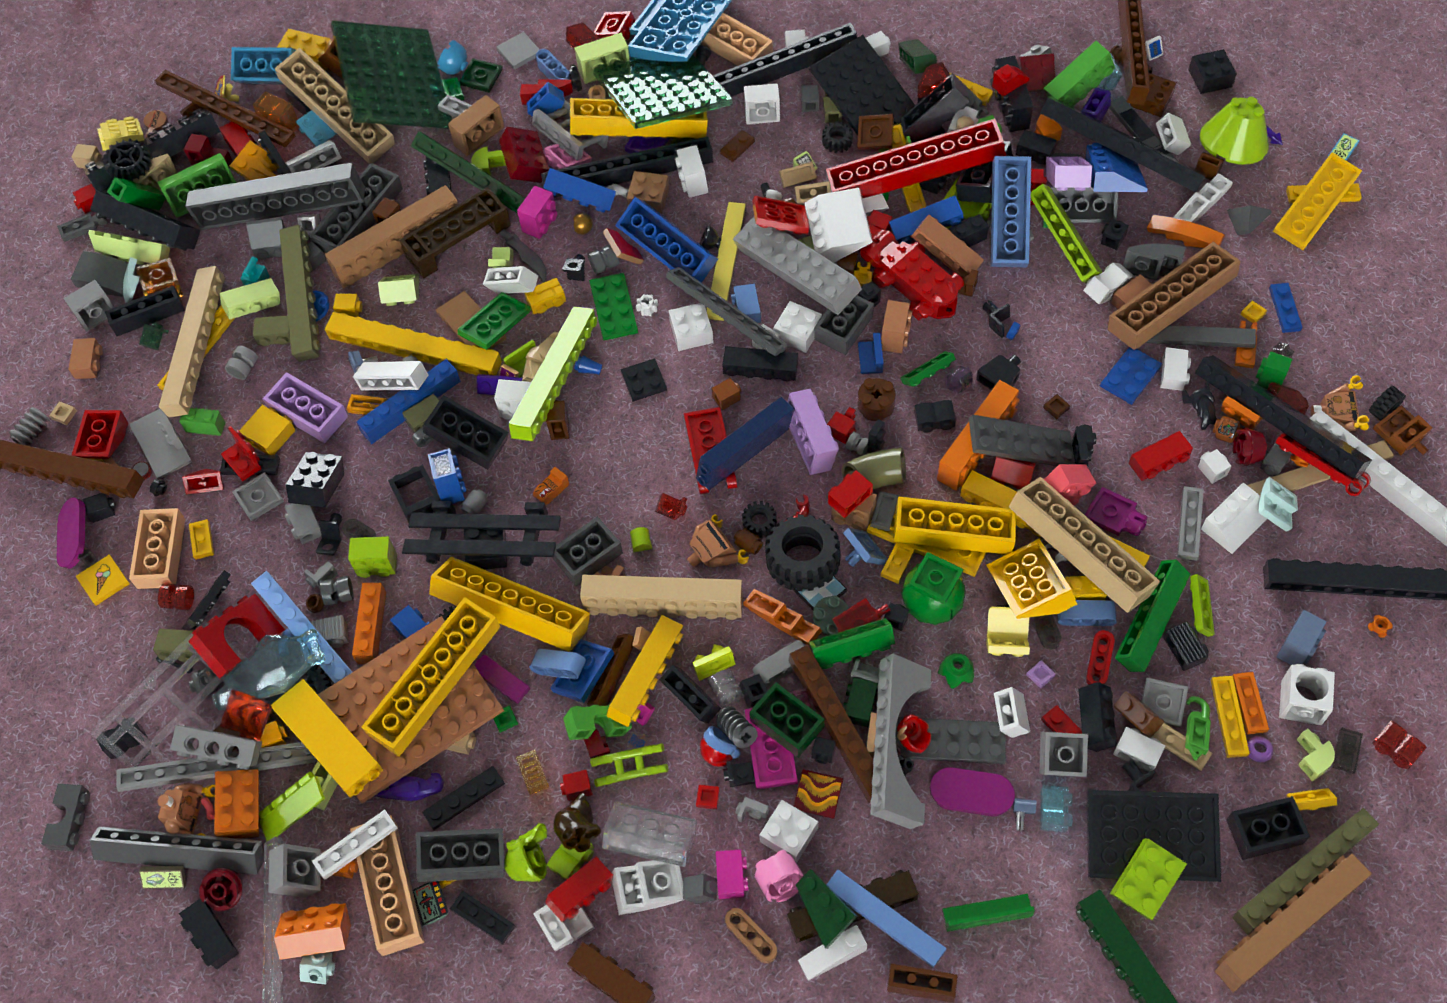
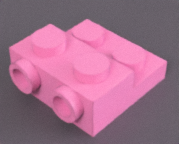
[544,144,592,170]

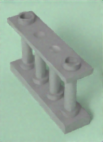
[532,99,608,160]

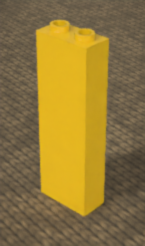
[270,679,383,798]

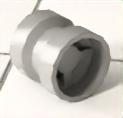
[846,431,868,456]

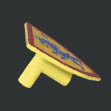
[214,75,239,116]

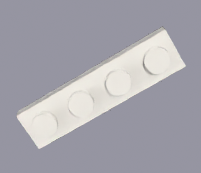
[312,810,397,880]

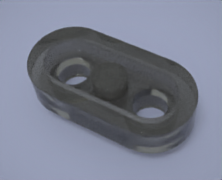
[342,519,377,539]
[1033,614,1062,650]

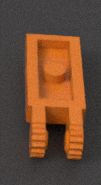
[1234,320,1257,369]

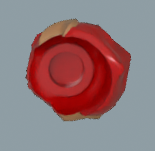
[897,714,932,753]

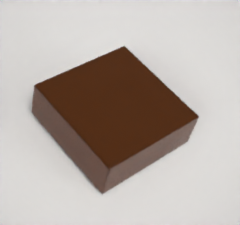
[1043,394,1070,419]

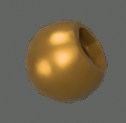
[573,212,593,235]

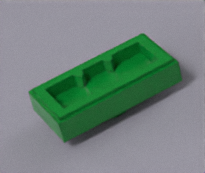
[441,77,464,101]

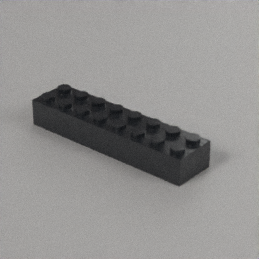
[83,108,221,191]

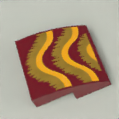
[794,769,844,819]

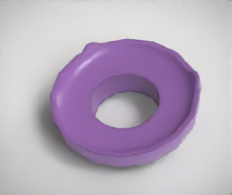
[1247,736,1273,762]

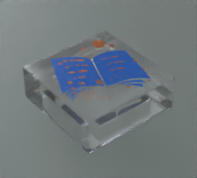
[625,732,649,756]

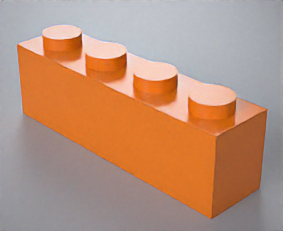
[352,583,387,664]

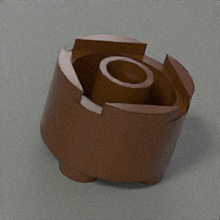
[857,378,896,421]

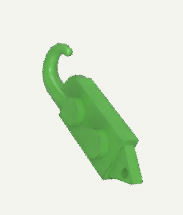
[1185,696,1211,761]

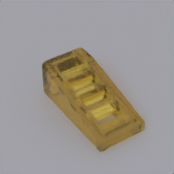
[516,750,549,795]

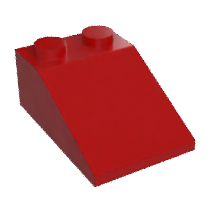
[71,410,128,459]

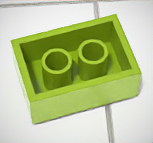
[1110,839,1187,920]

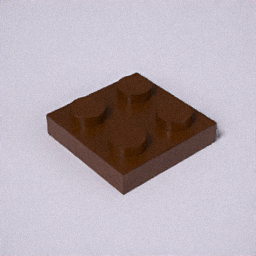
[857,114,894,150]

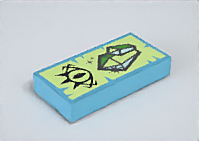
[1327,133,1360,161]

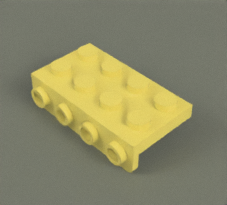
[98,117,144,151]

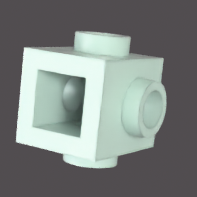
[300,952,335,985]

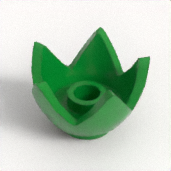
[938,653,974,689]

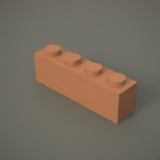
[911,215,984,277]

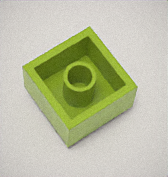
[348,536,397,578]

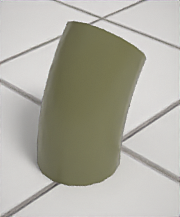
[842,448,906,490]

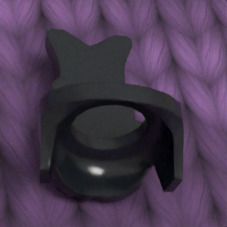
[1182,382,1217,430]

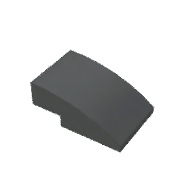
[1123,243,1186,281]
[71,251,139,297]

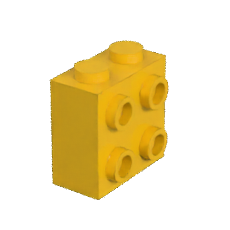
[239,405,295,455]

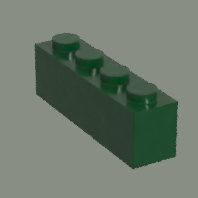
[898,39,937,74]

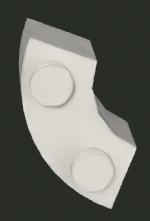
[1083,263,1135,304]

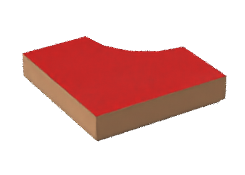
[603,228,644,264]

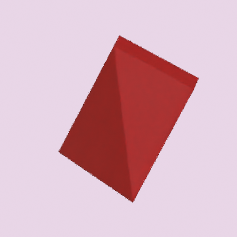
[182,469,224,495]

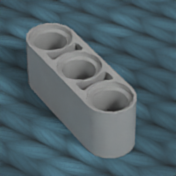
[752,640,805,687]

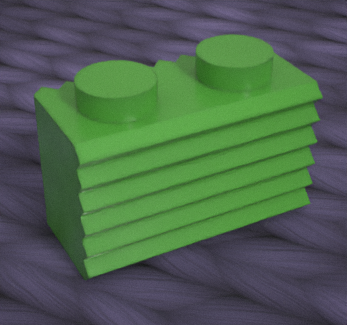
[179,407,225,436]

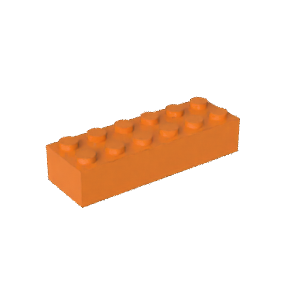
[937,380,1020,491]

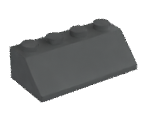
[1047,185,1118,223]

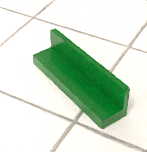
[942,894,1035,932]

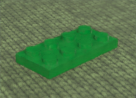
[589,273,638,341]
[457,292,531,350]

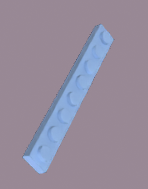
[251,571,352,683]

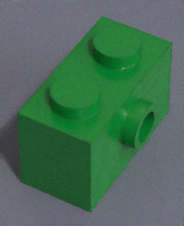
[1255,351,1292,393]

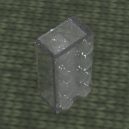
[602,801,697,867]

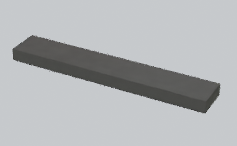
[1145,326,1256,348]

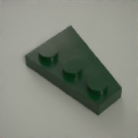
[796,869,857,949]

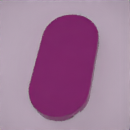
[57,497,86,569]
[930,767,1015,816]

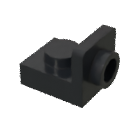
[723,761,755,787]

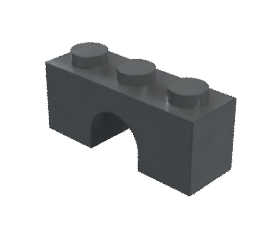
[41,783,90,851]

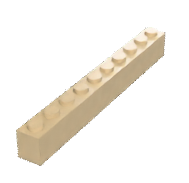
[159,266,225,418]

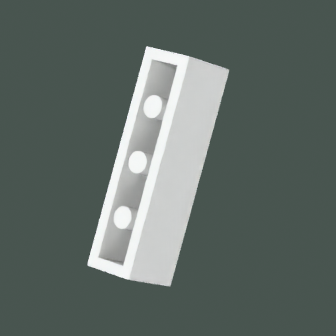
[353,361,429,390]

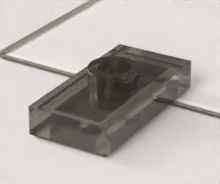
[1333,728,1363,774]

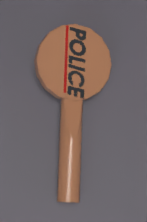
[143,110,167,138]

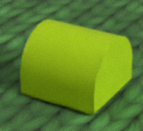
[630,527,652,553]

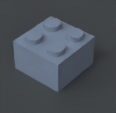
[1276,610,1327,665]

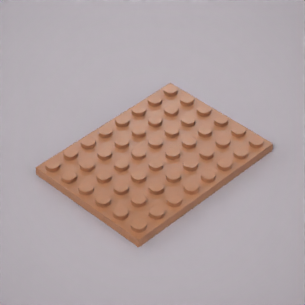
[318,616,504,804]

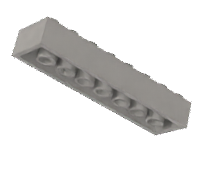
[733,216,862,315]

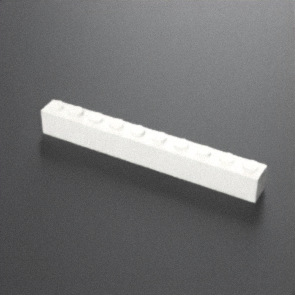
[1310,409,1447,546]

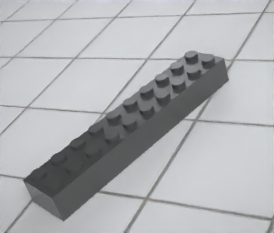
[185,163,365,230]

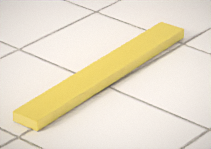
[706,202,746,321]

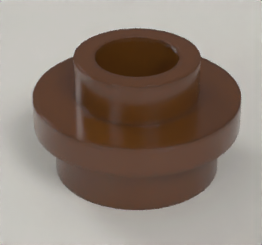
[306,594,325,613]

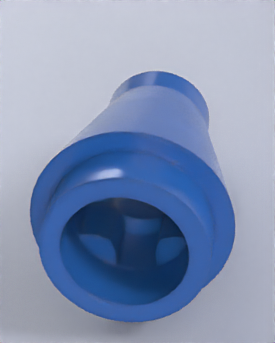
[574,355,602,375]

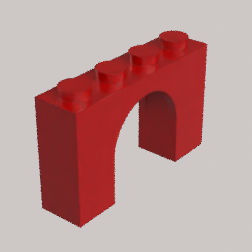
[188,594,285,679]

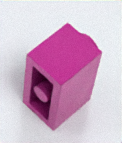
[716,850,748,899]

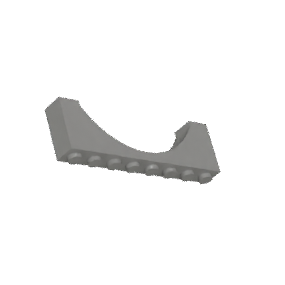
[870,653,931,829]

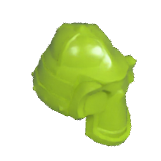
[504,823,547,882]

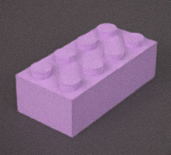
[1045,157,1092,191]
[263,372,348,444]
[787,389,839,475]

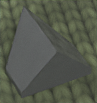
[1227,205,1272,235]

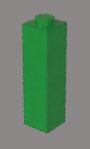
[107,177,166,211]

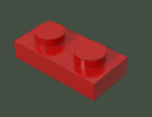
[1041,705,1082,734]

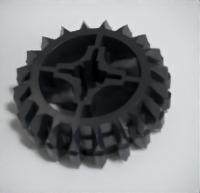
[103,138,152,181]

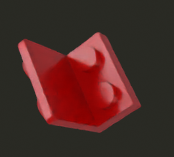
[221,426,261,482]

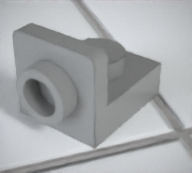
[304,562,338,590]
[735,797,769,823]

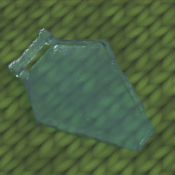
[212,629,325,711]

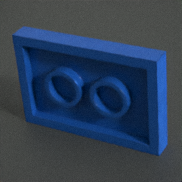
[1100,347,1162,405]
[550,639,614,703]

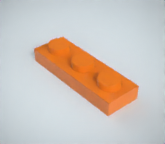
[1232,672,1269,735]

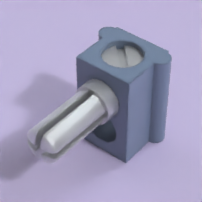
[348,350,378,373]
[1013,798,1036,831]

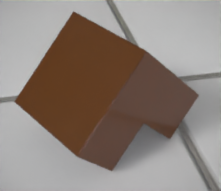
[1195,152,1224,181]

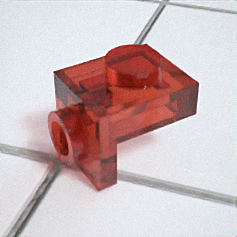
[655,493,687,520]

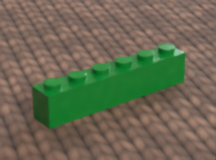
[1115,559,1190,672]

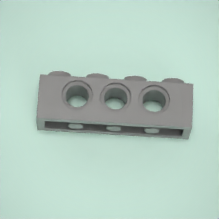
[170,725,262,769]

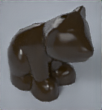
[553,793,601,853]

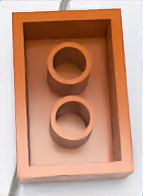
[214,769,259,839]
[274,903,351,960]

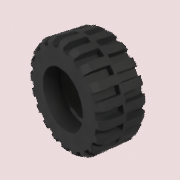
[765,515,841,591]

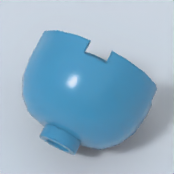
[437,40,468,75]

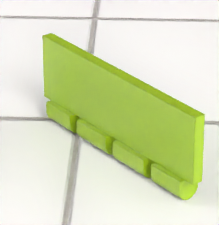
[259,772,325,843]

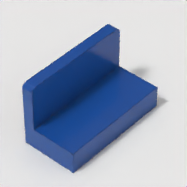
[858,333,884,374]

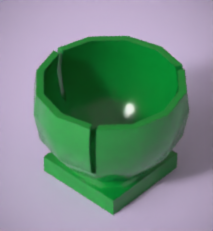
[901,552,966,625]

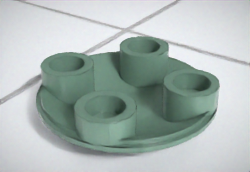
[813,595,849,635]

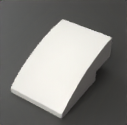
[611,857,684,915]

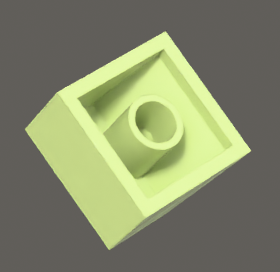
[378,274,419,306]

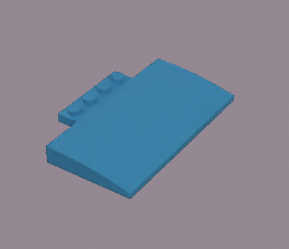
[628,0,732,62]

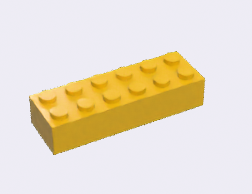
[893,496,1016,555]

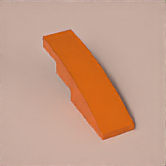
[1147,215,1225,248]
[743,589,822,646]

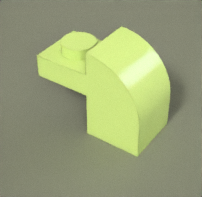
[488,247,514,268]
[1297,728,1335,782]

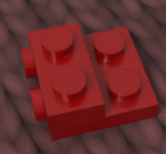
[592,11,636,41]

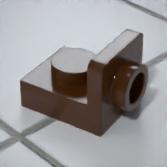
[958,269,979,297]

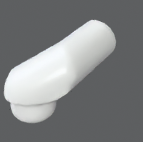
[606,184,629,198]

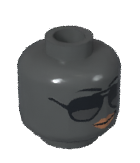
[188,668,221,697]

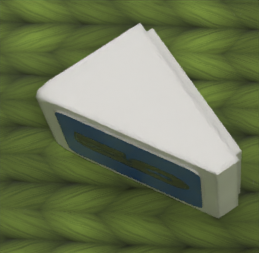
[1145,35,1163,60]

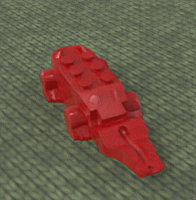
[859,222,964,321]

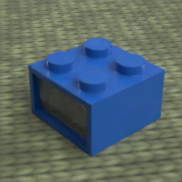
[428,448,467,503]

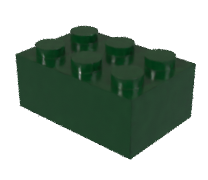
[749,682,825,758]

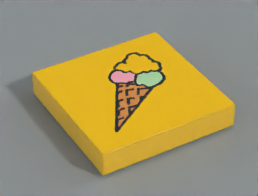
[76,554,130,606]

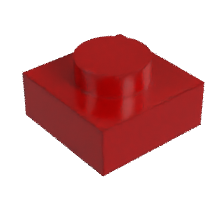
[696,785,720,809]

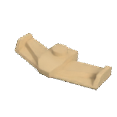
[522,332,558,382]

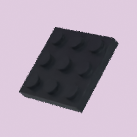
[182,570,231,631]

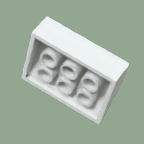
[805,188,873,263]

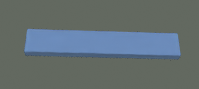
[827,870,947,968]

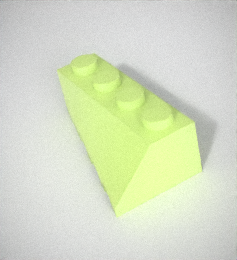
[88,230,170,268]

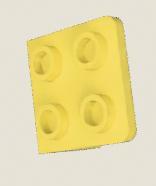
[986,607,1030,657]

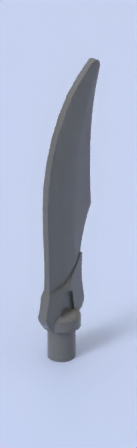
[500,229,546,283]

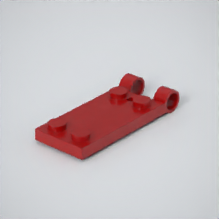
[684,407,737,494]
[1275,433,1371,496]

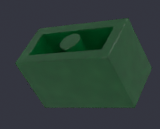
[843,677,878,727]

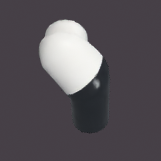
[760,183,782,200]

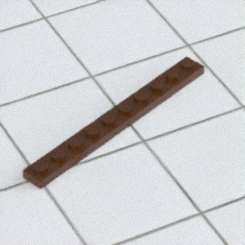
[155,70,296,148]

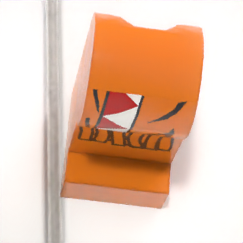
[533,467,569,505]

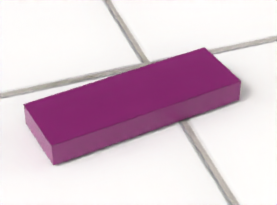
[474,654,530,704]

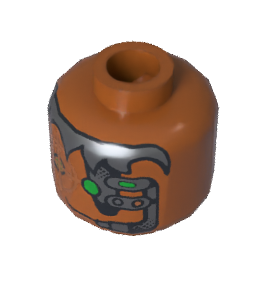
[1212,416,1243,443]

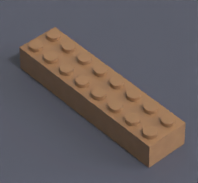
[325,185,458,288]
[1108,242,1241,350]
[1214,853,1372,993]

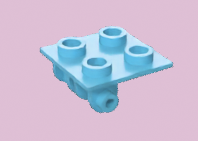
[295,110,337,146]

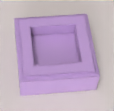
[1026,660,1056,689]

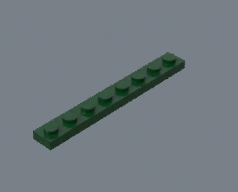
[411,131,526,214]

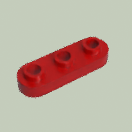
[1086,630,1115,685]

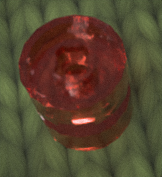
[157,583,194,611]

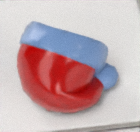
[700,726,741,767]

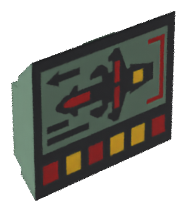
[412,881,449,926]

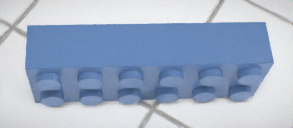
[990,156,1031,268]

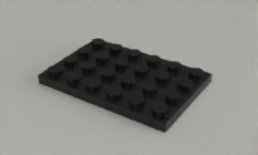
[809,35,915,135]
[1087,790,1221,882]

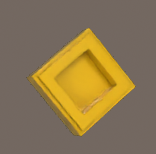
[1240,300,1267,323]

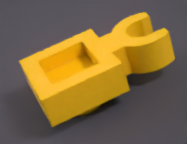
[854,262,872,287]

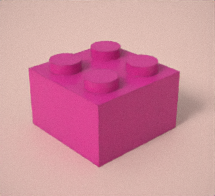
[517,186,557,239]

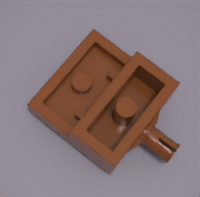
[1373,405,1433,455]

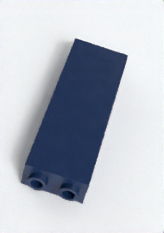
[696,397,795,490]

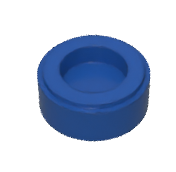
[1006,321,1021,340]

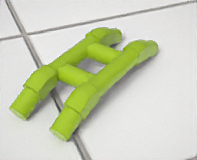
[590,743,669,787]

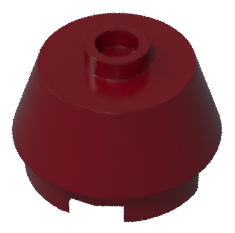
[1232,428,1267,466]
[199,868,243,911]

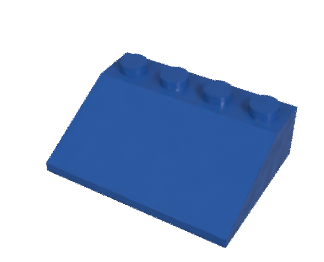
[1085,143,1148,192]

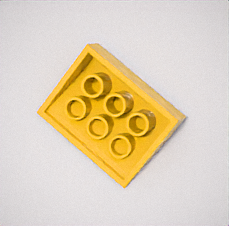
[986,538,1077,619]

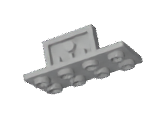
[130,409,192,479]

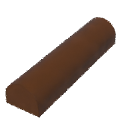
[587,633,634,707]

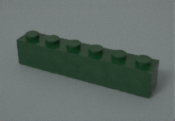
[1075,889,1178,1003]

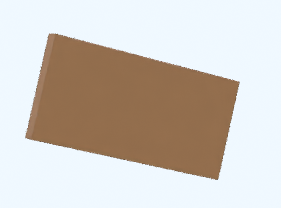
[435,291,506,349]

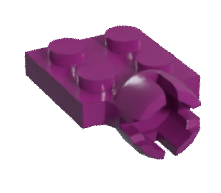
[1084,487,1148,536]

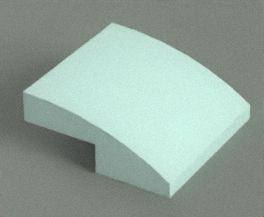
[123,257,140,303]
[1259,477,1298,532]

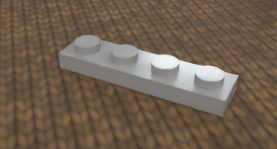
[1177,486,1204,561]

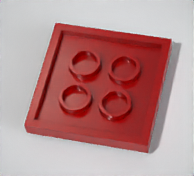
[752,195,809,235]

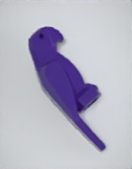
[374,773,444,801]

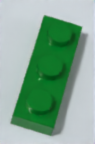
[900,351,956,387]

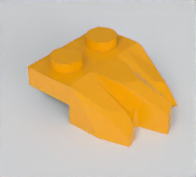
[230,141,278,181]

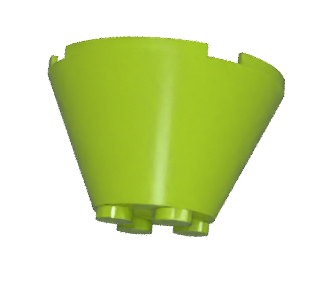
[1199,97,1269,164]

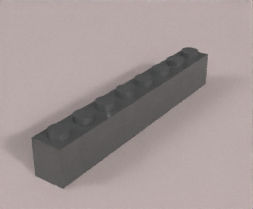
[89,827,264,874]

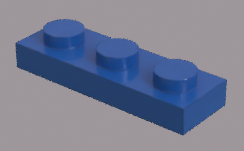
[1269,283,1302,333]

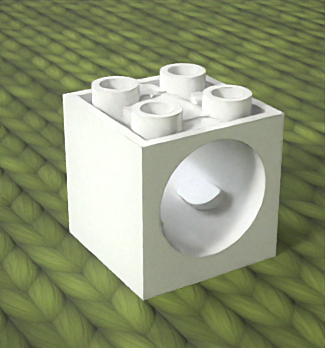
[1279,664,1335,726]

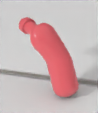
[201,797,215,820]

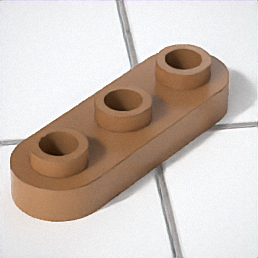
[725,908,777,963]

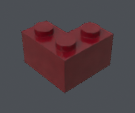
[184,134,233,168]

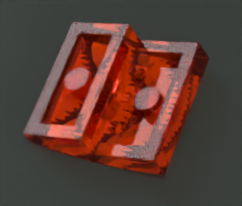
[220,689,272,741]

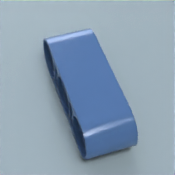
[536,49,570,80]
[1057,600,1117,626]
[529,649,586,679]

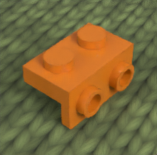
[1221,396,1263,430]

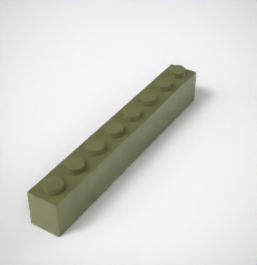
[279,225,321,362]
[1232,808,1379,935]

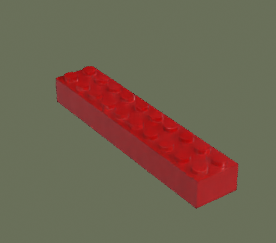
[826,119,1006,199]

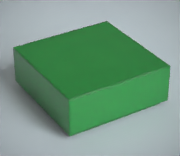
[493,705,518,733]

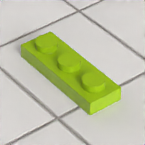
[1190,574,1215,637]

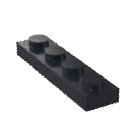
[422,766,505,830]

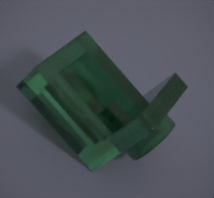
[139,322,169,350]

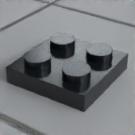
[620,358,667,402]

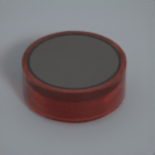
[132,461,152,480]

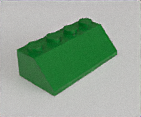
[809,618,895,670]

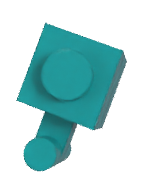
[240,257,270,286]

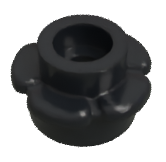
[150,479,167,497]

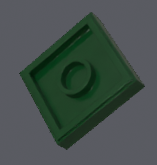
[459,58,503,93]

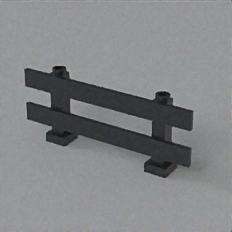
[402,501,561,566]

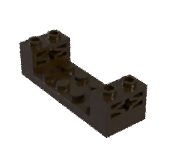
[399,187,511,279]

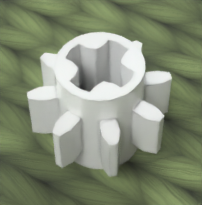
[636,294,658,316]

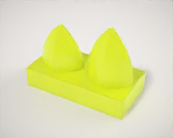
[692,644,736,681]

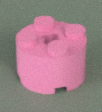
[755,850,804,902]

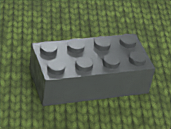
[416,828,504,882]

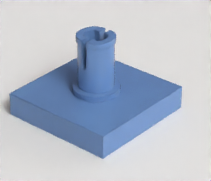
[843,528,888,567]

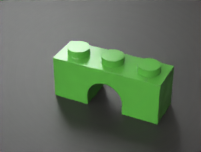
[563,705,632,740]

